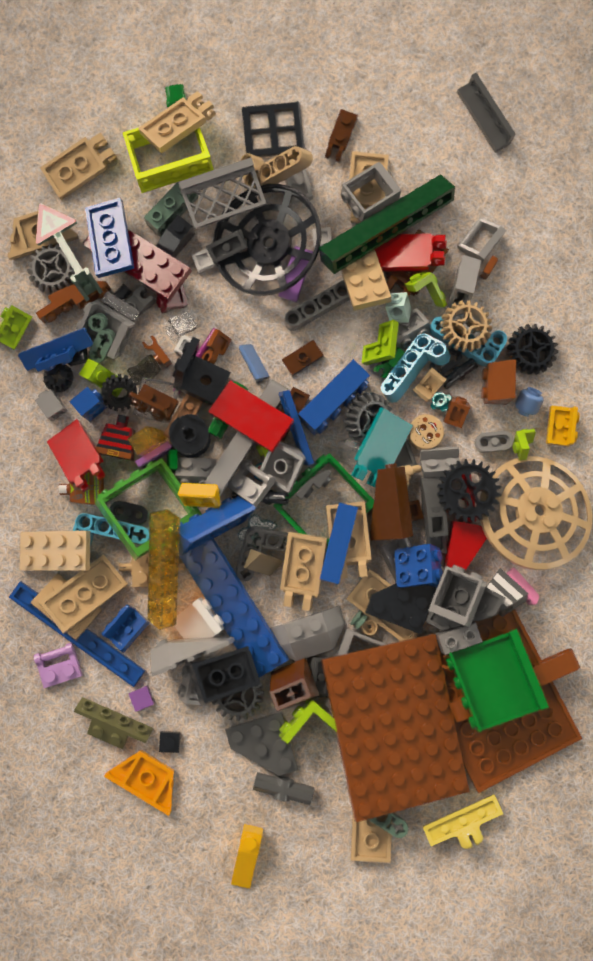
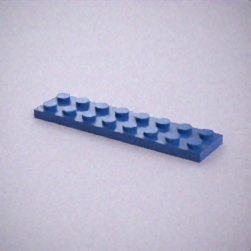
[174,539,289,678]

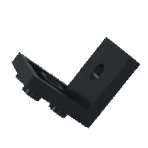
[172,337,231,405]

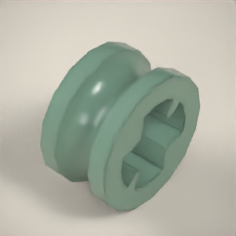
[88,313,108,332]
[349,611,368,630]

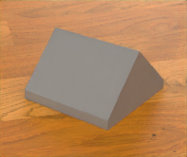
[260,442,306,493]

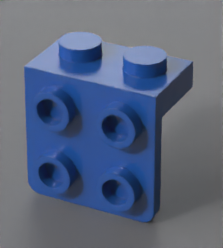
[395,544,443,588]

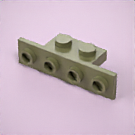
[74,697,153,749]

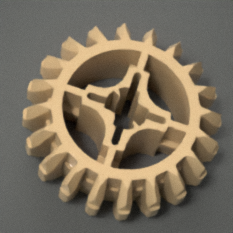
[440,300,493,352]

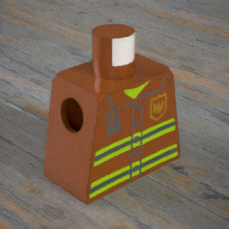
[59,470,104,506]

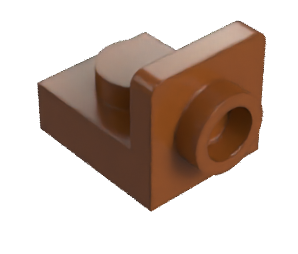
[443,396,470,428]

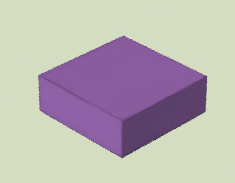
[128,685,155,712]

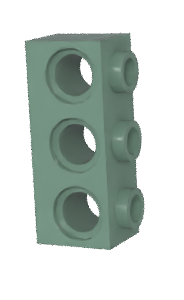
[144,182,198,237]

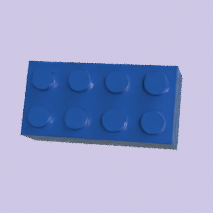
[298,359,370,436]

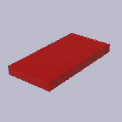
[208,380,294,453]

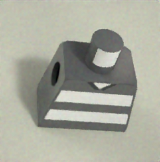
[486,568,528,617]

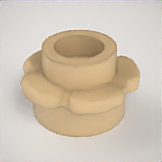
[361,617,379,636]

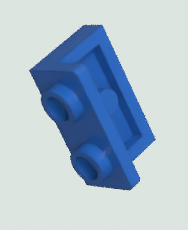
[101,604,150,653]

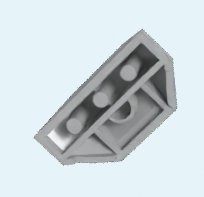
[270,606,345,661]

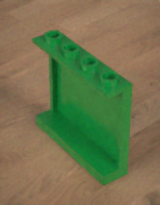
[446,629,549,732]

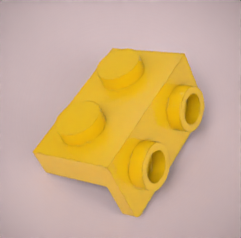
[546,405,580,447]

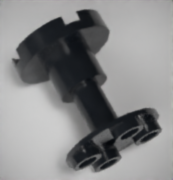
[169,414,211,458]

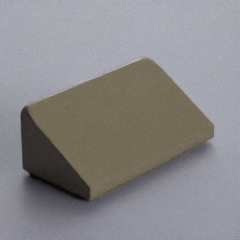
[244,549,283,576]

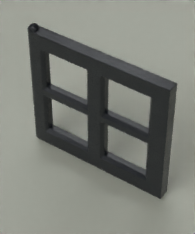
[242,101,304,157]

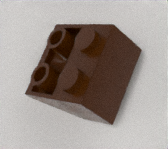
[270,658,320,711]

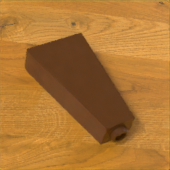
[370,463,413,541]

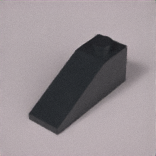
[156,215,195,258]

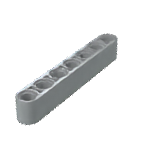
[204,379,289,496]

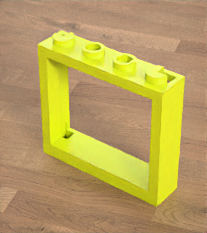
[123,127,214,193]

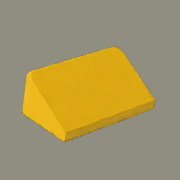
[178,483,221,508]

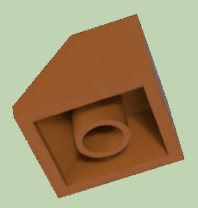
[481,360,516,405]

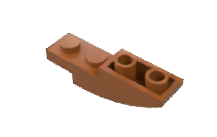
[36,281,112,324]

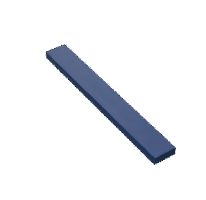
[9,581,146,687]

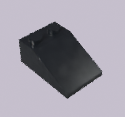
[189,646,261,706]

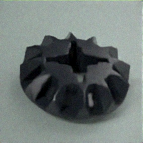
[43,363,74,392]

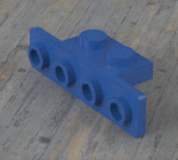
[18,328,93,372]

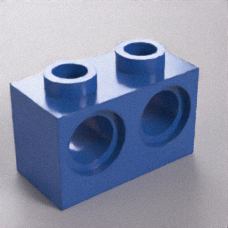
[69,386,108,422]

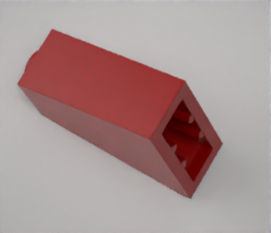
[443,521,487,570]

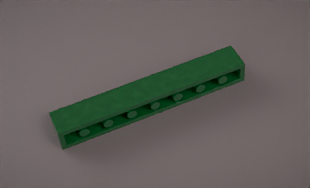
[319,174,455,274]

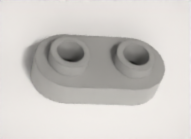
[474,431,514,452]

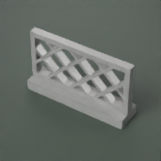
[178,157,267,229]

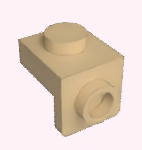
[413,368,447,402]

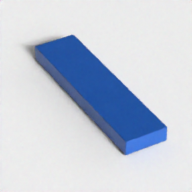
[278,390,314,465]
[320,502,358,584]

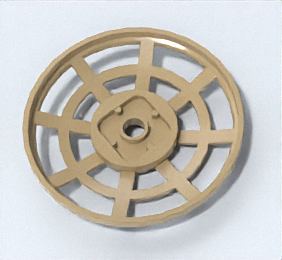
[480,456,592,570]

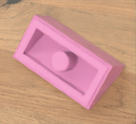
[506,567,539,605]

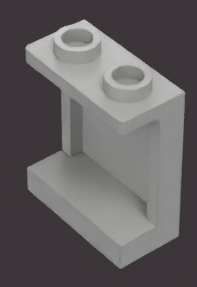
[76,300,136,359]

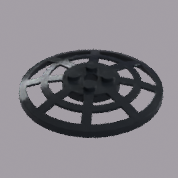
[213,184,322,296]

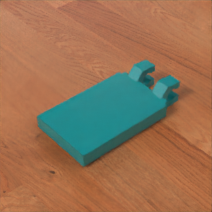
[351,407,413,488]

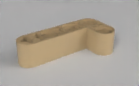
[241,146,313,188]

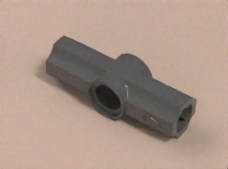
[253,772,314,805]

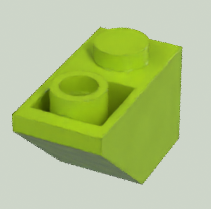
[78,359,123,397]

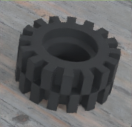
[102,374,137,412]

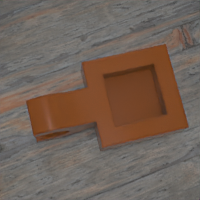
[202,329,232,364]
[142,336,172,368]

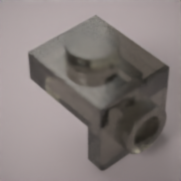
[127,354,161,385]

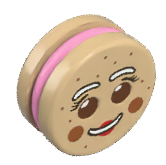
[408,414,444,450]

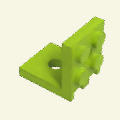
[279,699,337,744]

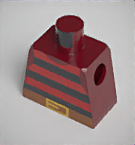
[96,414,136,461]

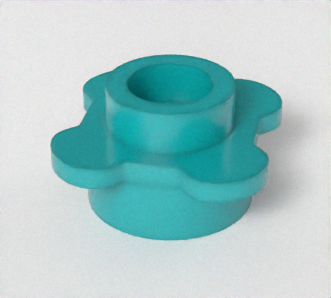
[430,392,452,412]

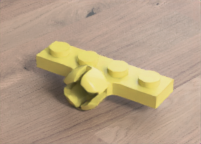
[422,794,503,849]

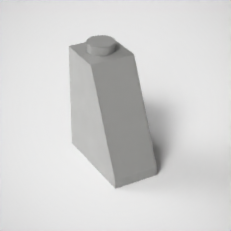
[445,255,481,318]

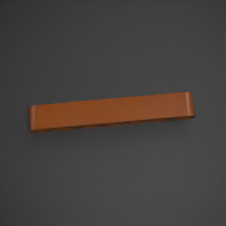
[448,649,581,722]

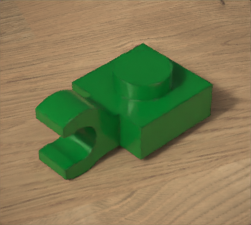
[373,348,405,379]

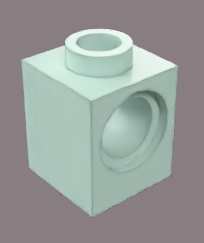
[385,292,412,323]

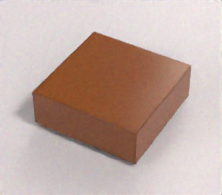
[479,255,498,280]

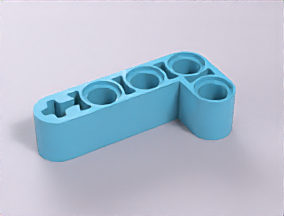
[430,317,507,367]
[381,334,450,403]
[73,513,152,546]

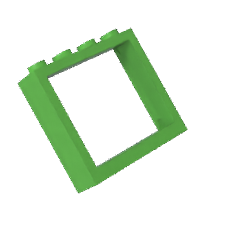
[95,458,202,561]

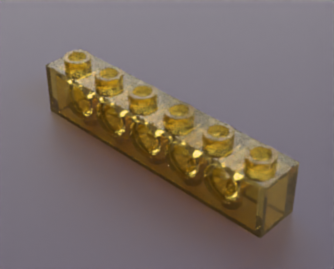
[148,509,180,630]

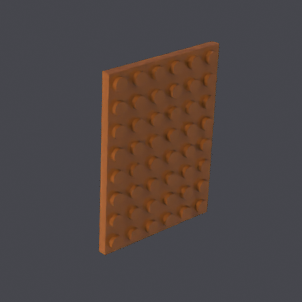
[438,609,583,793]
[321,634,470,822]

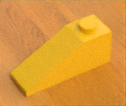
[231,824,263,889]

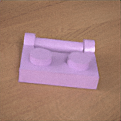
[34,643,83,688]

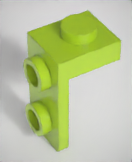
[405,272,447,307]

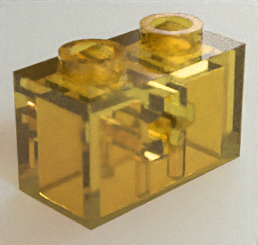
[128,426,167,456]

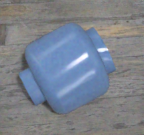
[515,387,544,417]

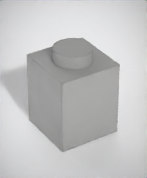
[35,389,68,422]

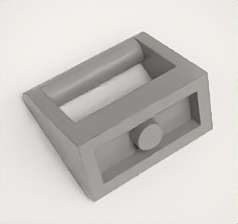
[457,217,506,265]

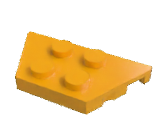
[104,750,175,816]

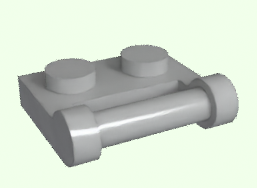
[227,459,276,507]

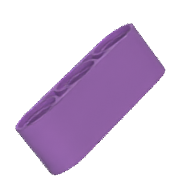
[279,246,313,303]

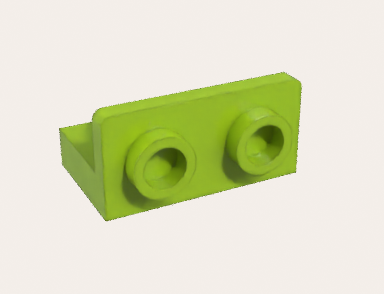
[0,305,32,350]

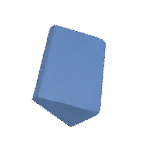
[239,344,269,383]

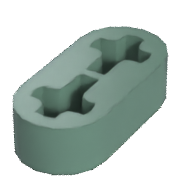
[89,329,116,363]

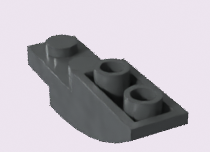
[420,476,448,554]

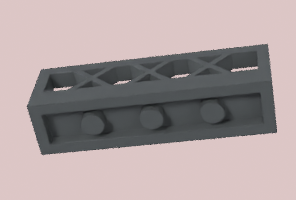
[457,72,516,153]

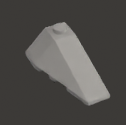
[151,637,235,676]

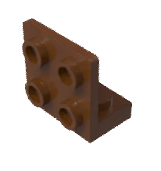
[129,384,179,422]

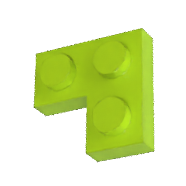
[361,320,399,366]

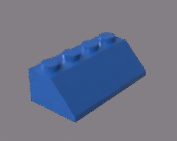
[169,496,256,556]

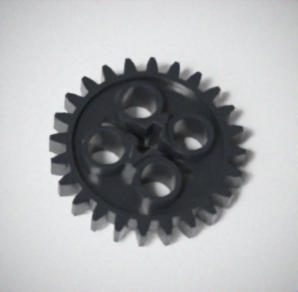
[437,459,502,523]

